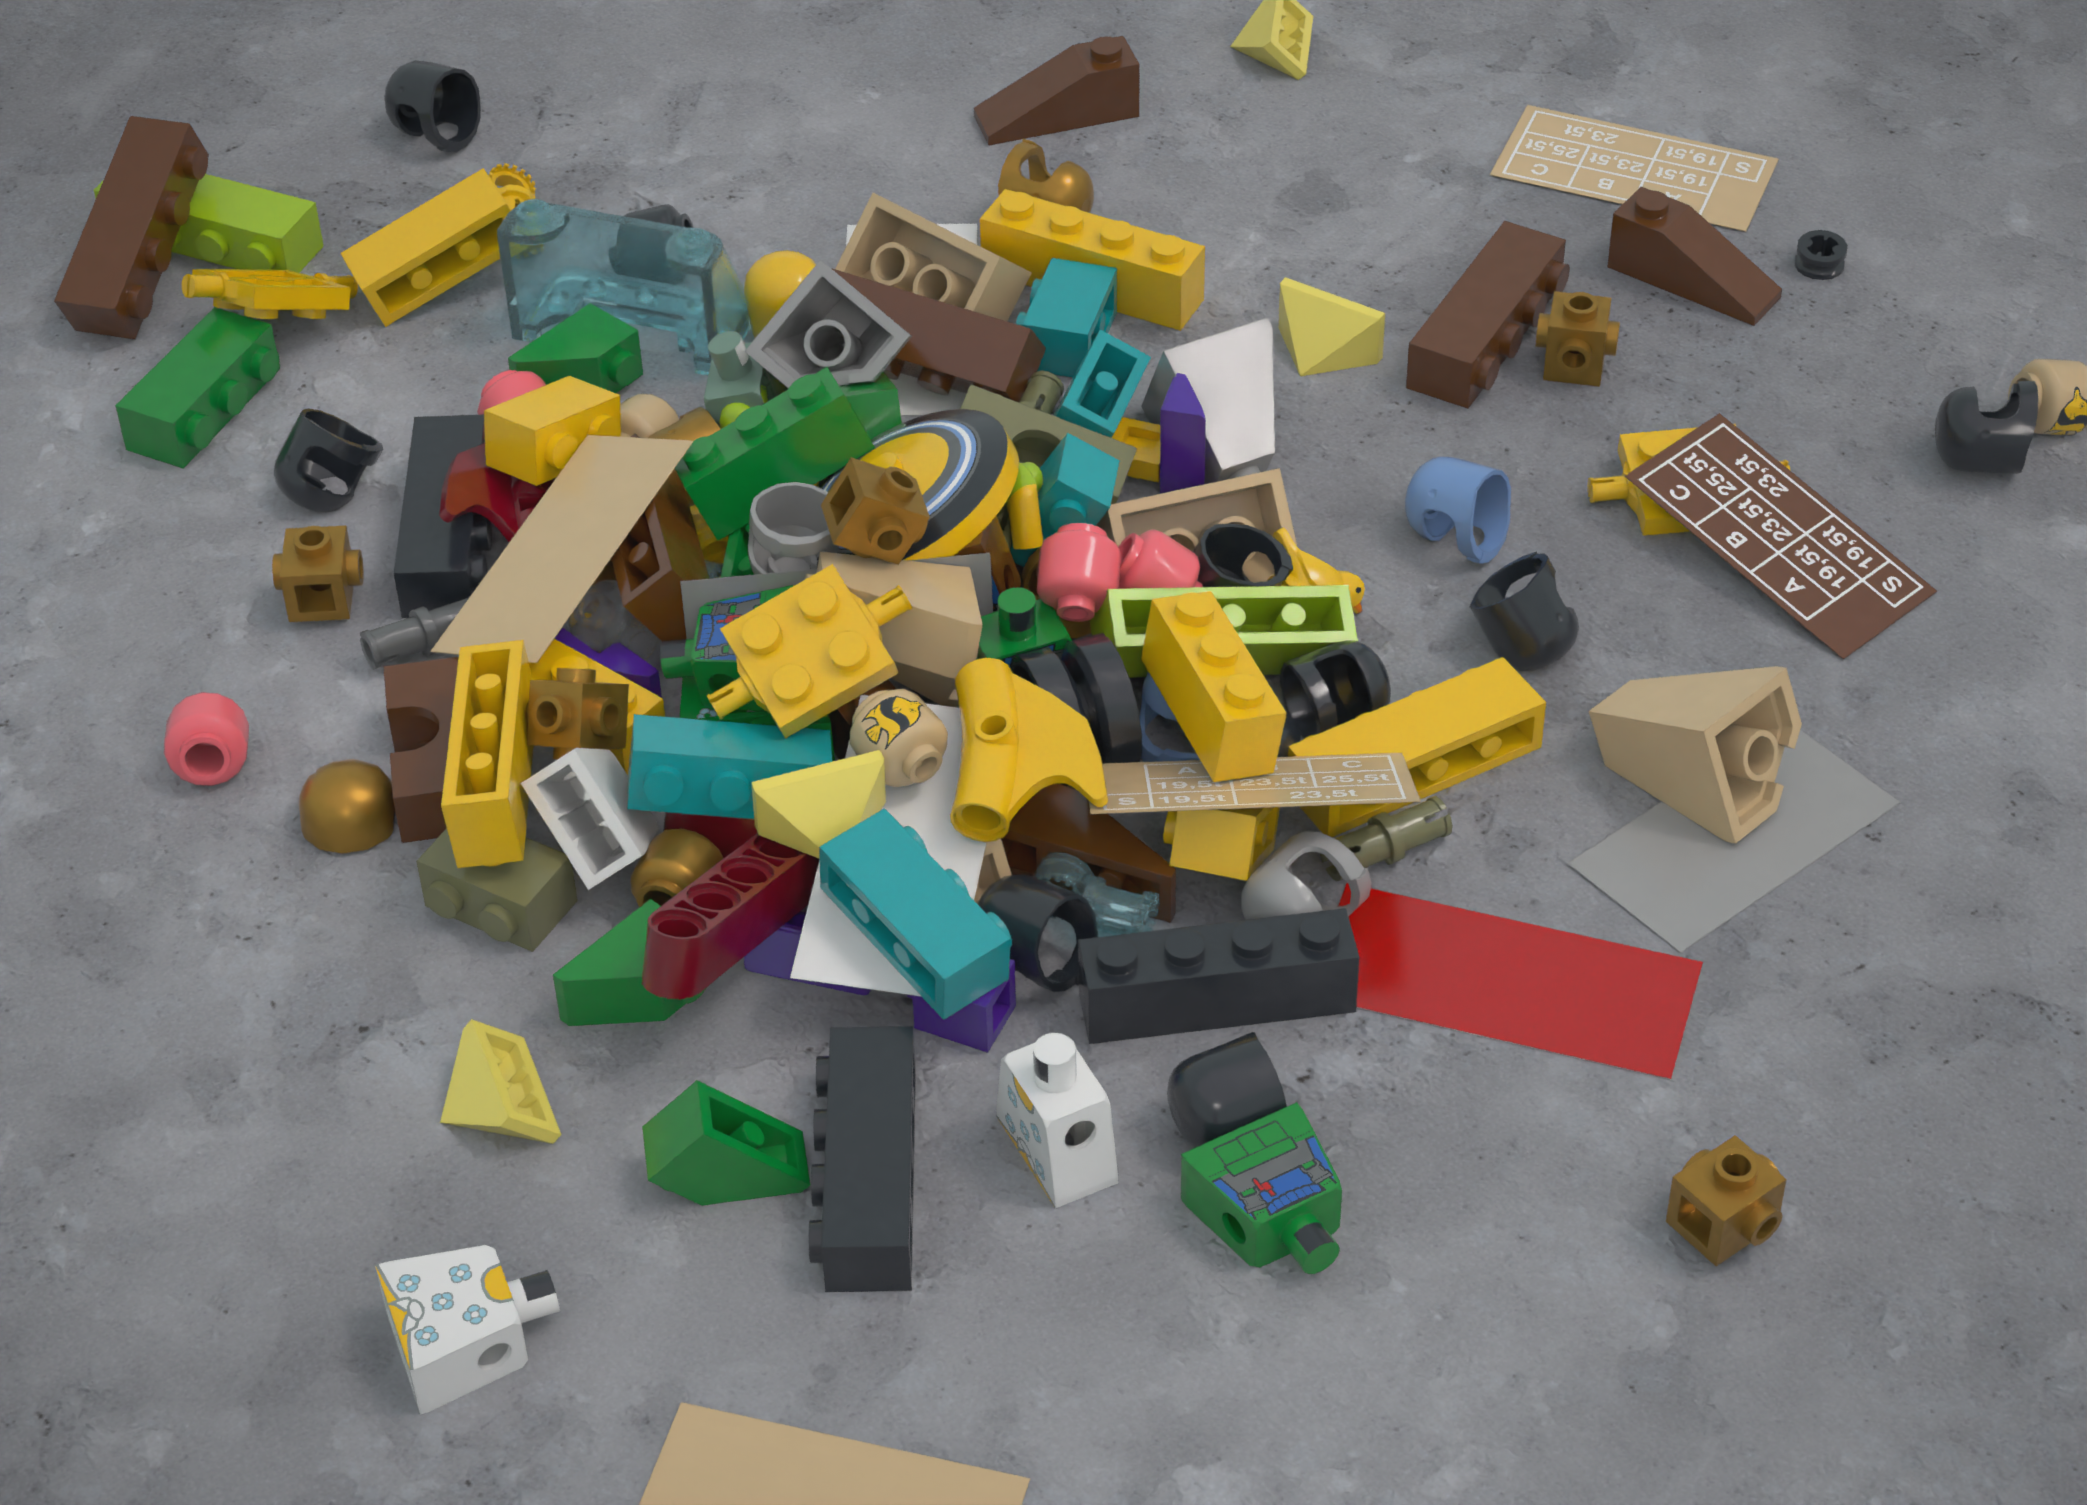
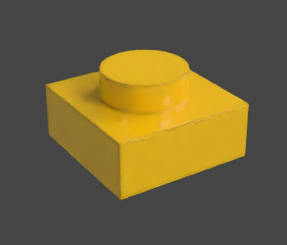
[1112,417,1160,482]

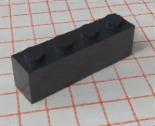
[394,414,492,618]
[1078,908,1360,1044]
[809,1026,916,1292]

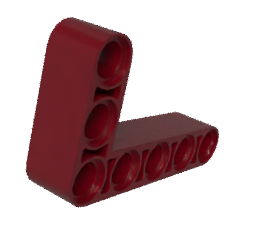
[642,812,820,999]

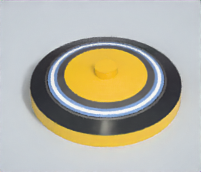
[816,409,1019,567]

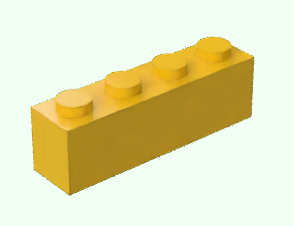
[980,189,1205,331]
[441,640,534,868]
[1288,657,1546,837]

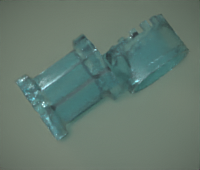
[1033,852,1160,935]

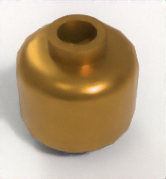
[630,829,724,907]

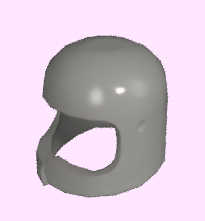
[748,482,839,575]
[1241,831,1372,920]

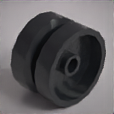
[1009,633,1142,786]

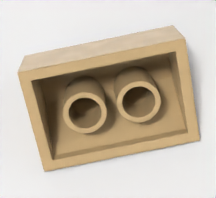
[835,193,1032,321]
[1096,468,1297,583]

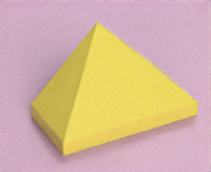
[1230,0,1313,80]
[1278,277,1385,376]
[751,750,886,859]
[440,1019,561,1144]

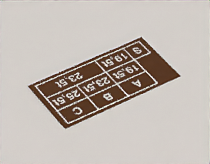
[1625,413,1937,660]

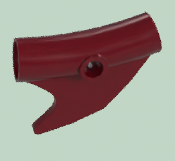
[439,443,557,542]

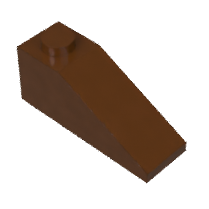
[974,36,1140,146]
[1607,187,1782,326]
[1001,783,1176,923]

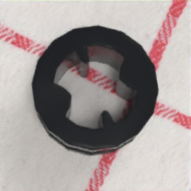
[1795,230,1848,280]

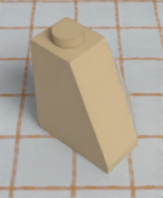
[804,551,983,707]
[1589,666,1802,844]

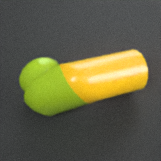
[1005,462,1043,549]

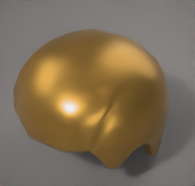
[299,759,395,854]

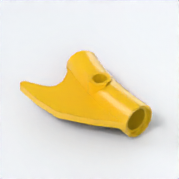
[950,658,1108,842]

